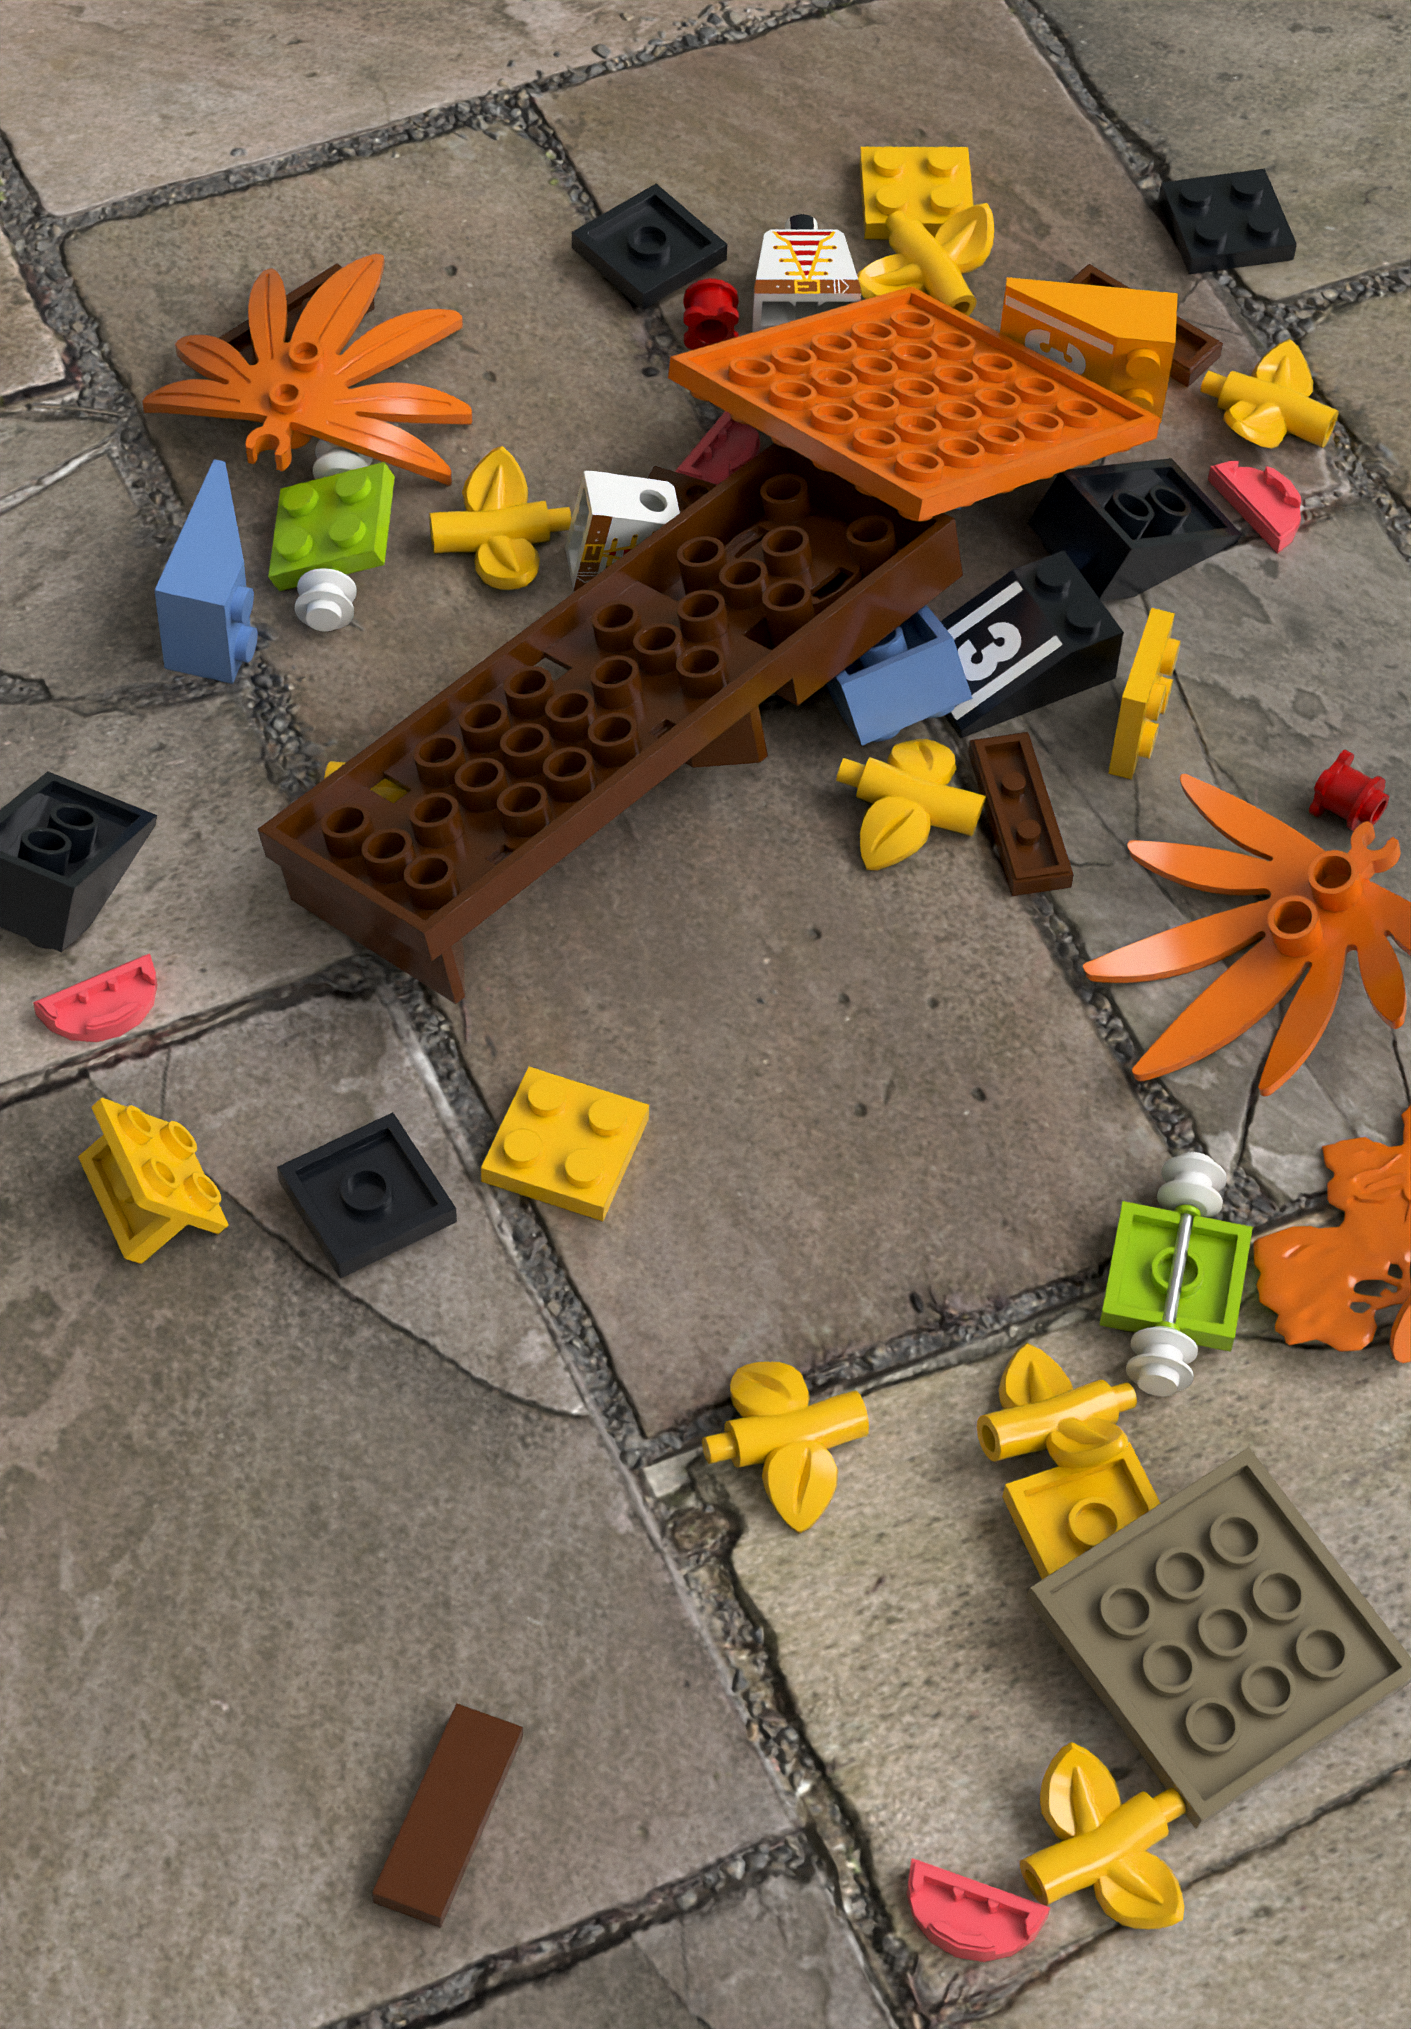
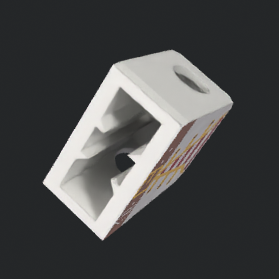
[752,214,861,333]
[565,471,680,591]

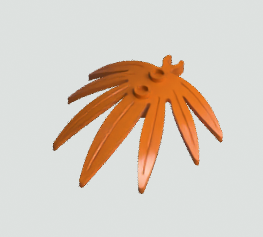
[142,254,473,486]
[1083,774,1411,1096]

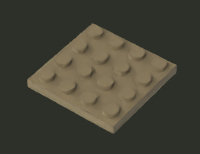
[1026,1447,1411,1829]

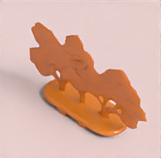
[1253,1104,1411,1363]

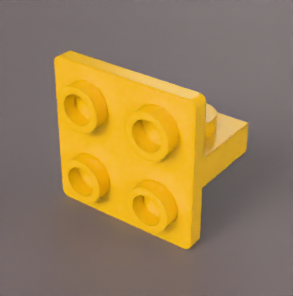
[78,1098,229,1264]

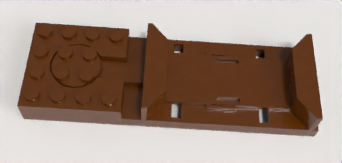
[257,443,963,1004]

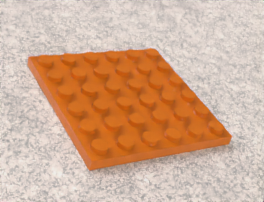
[668,286,1161,522]

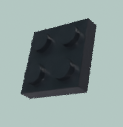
[1158,168,1297,275]
[572,183,728,310]
[277,1112,457,1279]

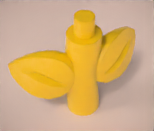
[857,203,994,316]
[1200,339,1338,449]
[429,446,572,590]
[836,739,986,870]
[977,1342,1137,1469]
[702,1362,869,1534]
[1020,1742,1186,1930]

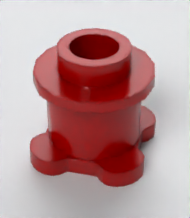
[683,278,739,350]
[1309,749,1389,832]

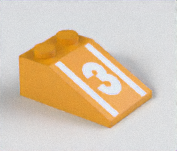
[1000,277,1178,423]

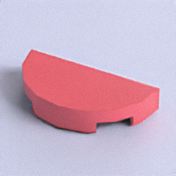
[675,411,760,485]
[1208,461,1301,554]
[33,953,158,1042]
[906,1858,1050,1962]

